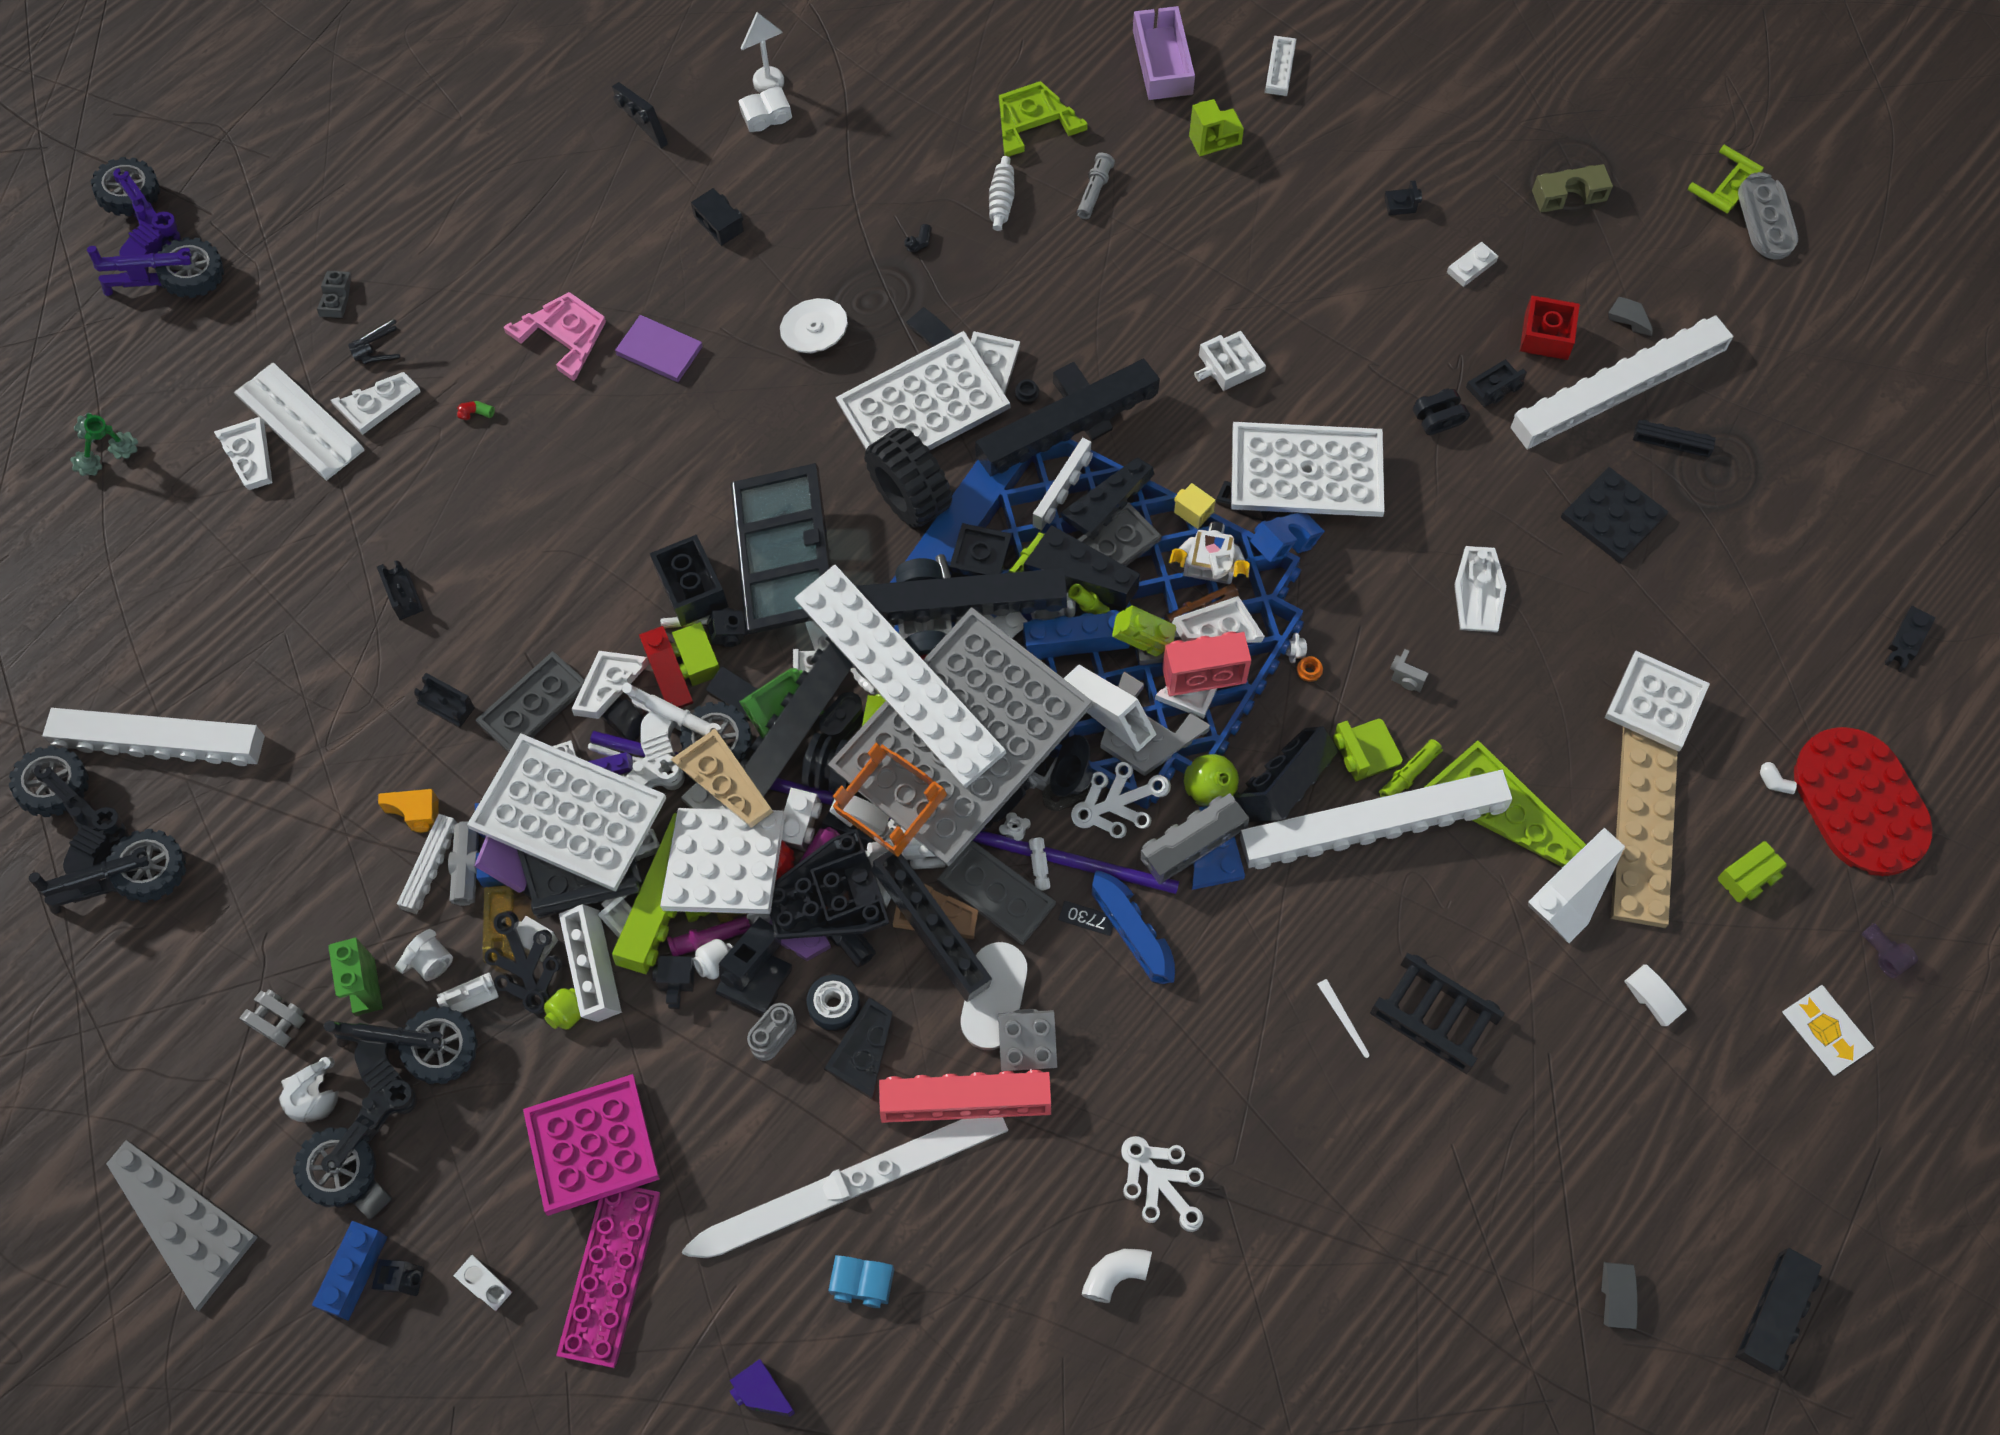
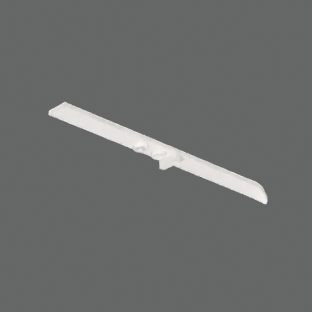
[682,1117,1008,1258]

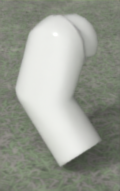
[1760,762,1797,794]

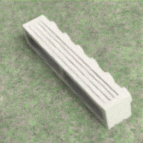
[397,814,457,914]

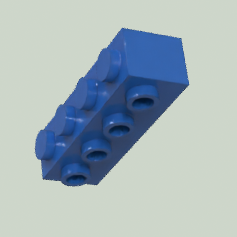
[1023,610,1130,658]

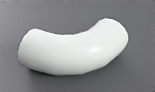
[1081,1249,1152,1303]

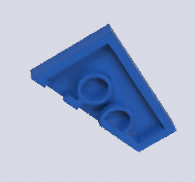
[1192,806,1245,890]

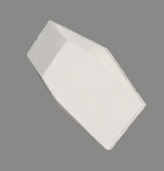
[1454,546,1506,632]

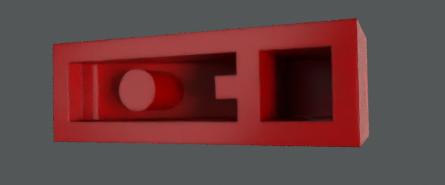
[639,626,693,708]

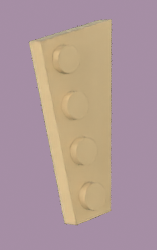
[671,729,773,828]

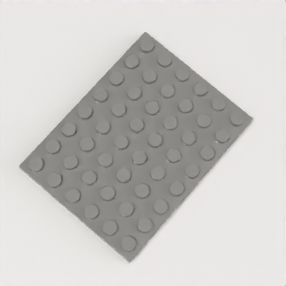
[828,607,1093,867]

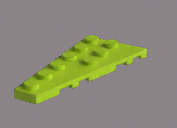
[1424,741,1586,867]

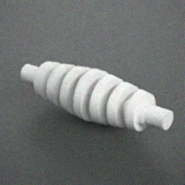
[989,156,1015,231]

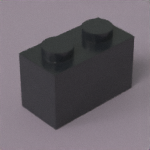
[691,188,744,246]

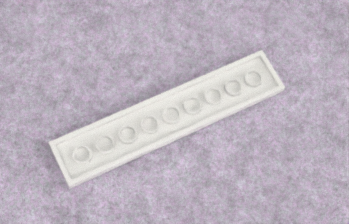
[795,565,1006,788]

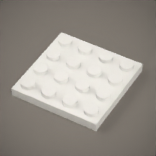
[660,808,785,914]

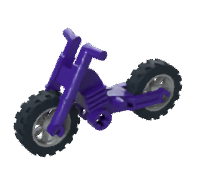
[87,157,224,298]

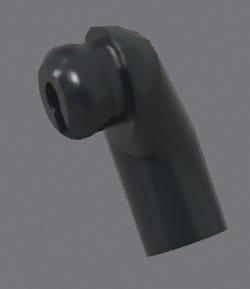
[904,224,932,252]

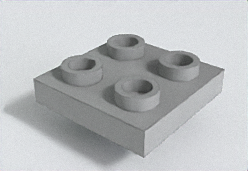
[998,1009,1057,1071]

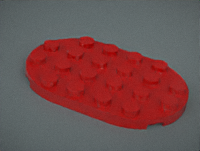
[1794,727,1932,876]

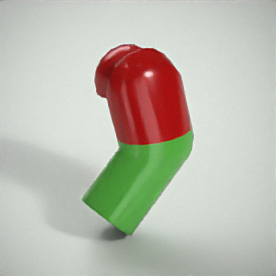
[456,401,495,420]

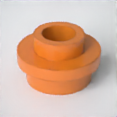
[1297,656,1323,682]

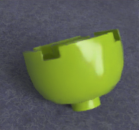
[1184,754,1239,807]

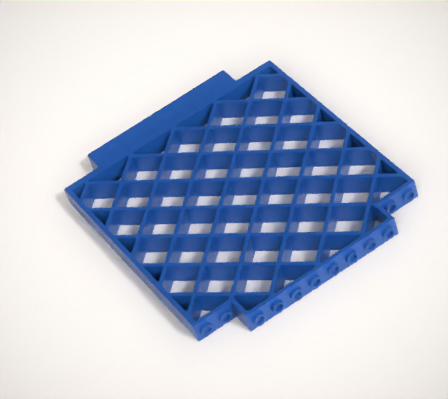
[890,439,1304,809]

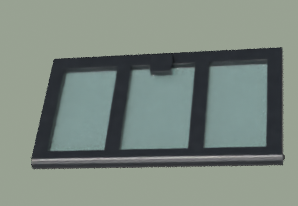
[731,463,831,634]

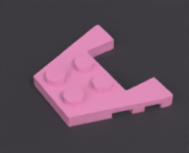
[503,292,606,381]

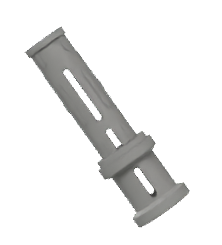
[1076,153,1115,219]

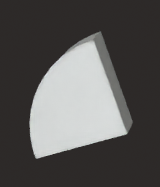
[1209,549,1235,580]

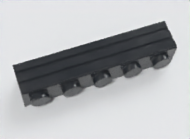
[1633,420,1716,458]

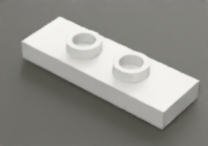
[1265,36,1296,96]

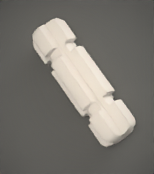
[1029,837,1050,890]

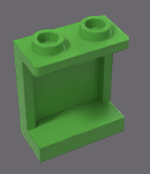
[739,668,824,738]
[328,938,383,1016]

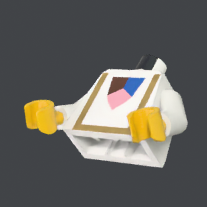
[1169,522,1250,584]

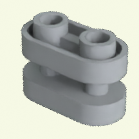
[239,989,305,1048]
[747,1003,797,1061]

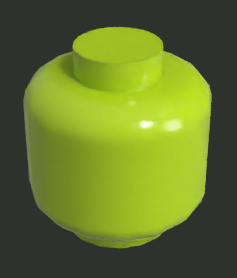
[544,988,582,1029]

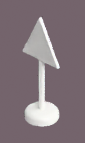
[741,12,784,93]

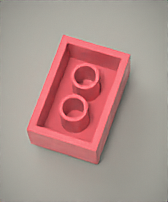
[1162,631,1251,696]

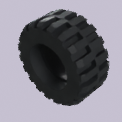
[864,428,952,527]

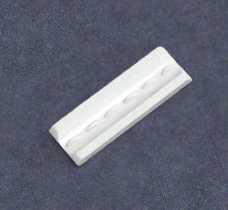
[234,363,365,481]

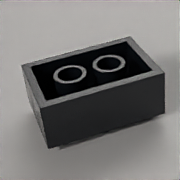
[649,534,729,627]

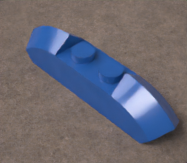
[1091,870,1175,984]

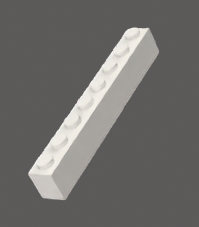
[42,708,265,766]

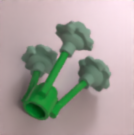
[70,412,138,476]

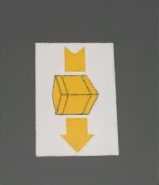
[1782,985,1874,1076]

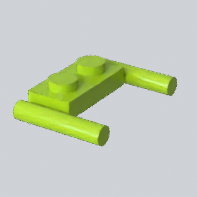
[1687,144,1764,214]

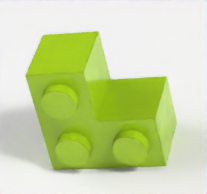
[1189,99,1244,156]

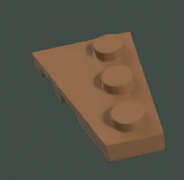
[893,884,978,939]

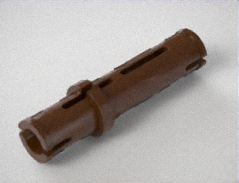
[1164,583,1239,623]

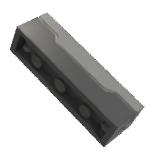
[1141,793,1249,885]

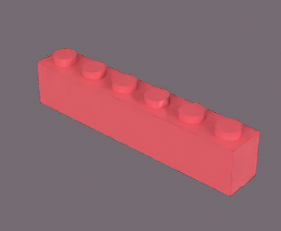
[879,1070,1051,1123]

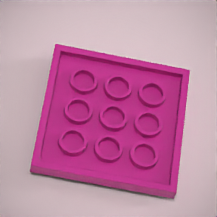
[523,1074,660,1216]

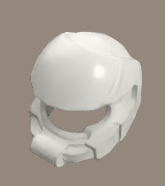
[279,1057,339,1123]

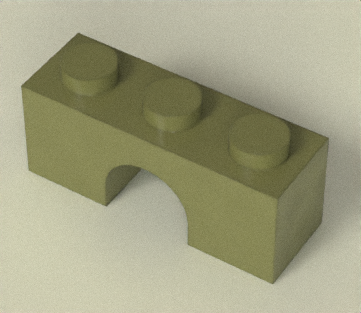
[1532,164,1613,213]

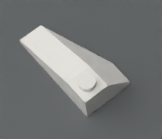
[1528,828,1625,943]

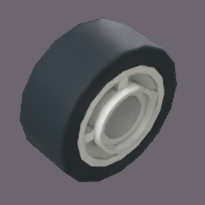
[806,974,861,1031]

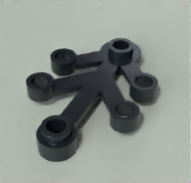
[484,911,562,1014]

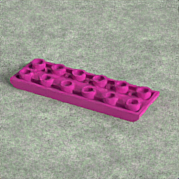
[556,1187,660,1368]

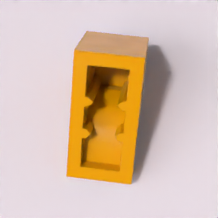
[378,789,439,833]

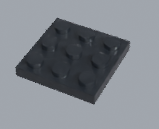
[1561,467,1669,563]

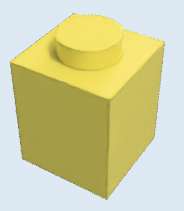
[1174,483,1216,529]

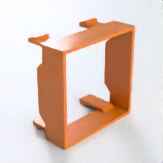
[832,743,947,857]

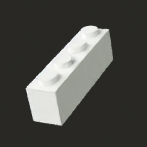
[559,904,622,1022]

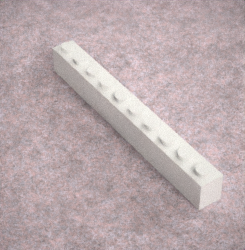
[1511,315,1734,450]
[1240,770,1512,869]

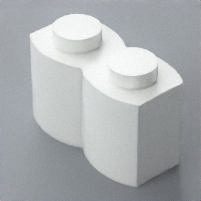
[738,87,792,132]

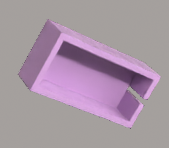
[1133,6,1195,100]

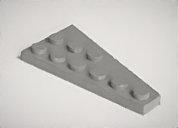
[106,1140,258,1311]

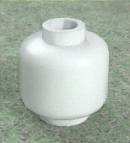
[693,939,733,980]

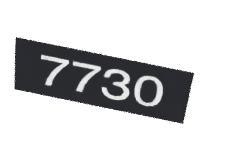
[1058,901,1113,936]

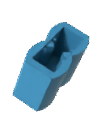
[828,1255,894,1308]

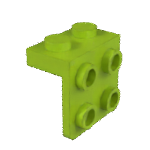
[1333,719,1403,782]

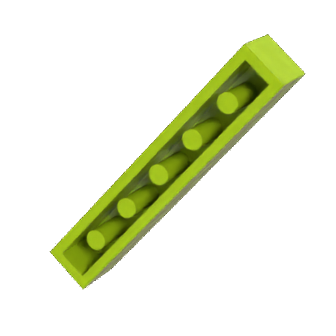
[612,813,678,974]

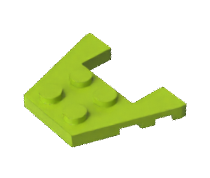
[999,81,1088,157]

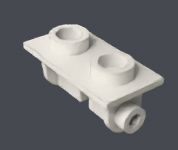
[437,973,499,1013]

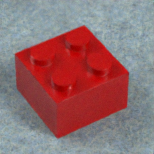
[1520,295,1580,360]

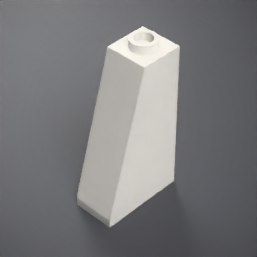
[1064,665,1157,752]

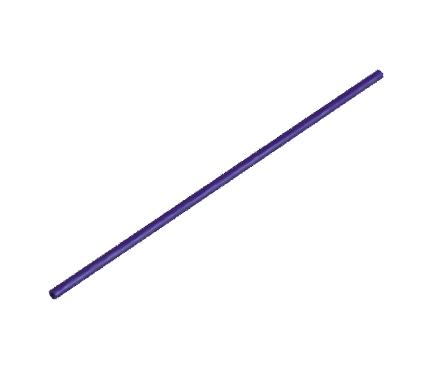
[590,731,1179,894]

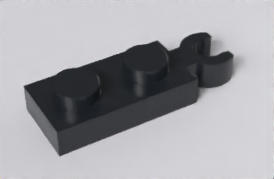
[1885,606,1936,672]

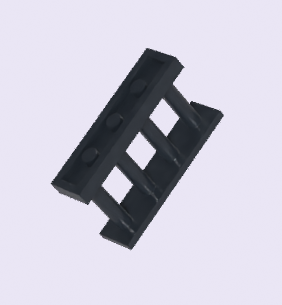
[1370,952,1505,1075]

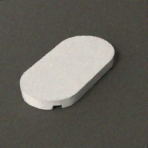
[961,942,1027,1050]

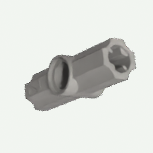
[448,821,479,906]

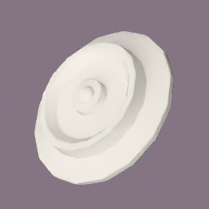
[780,298,848,353]

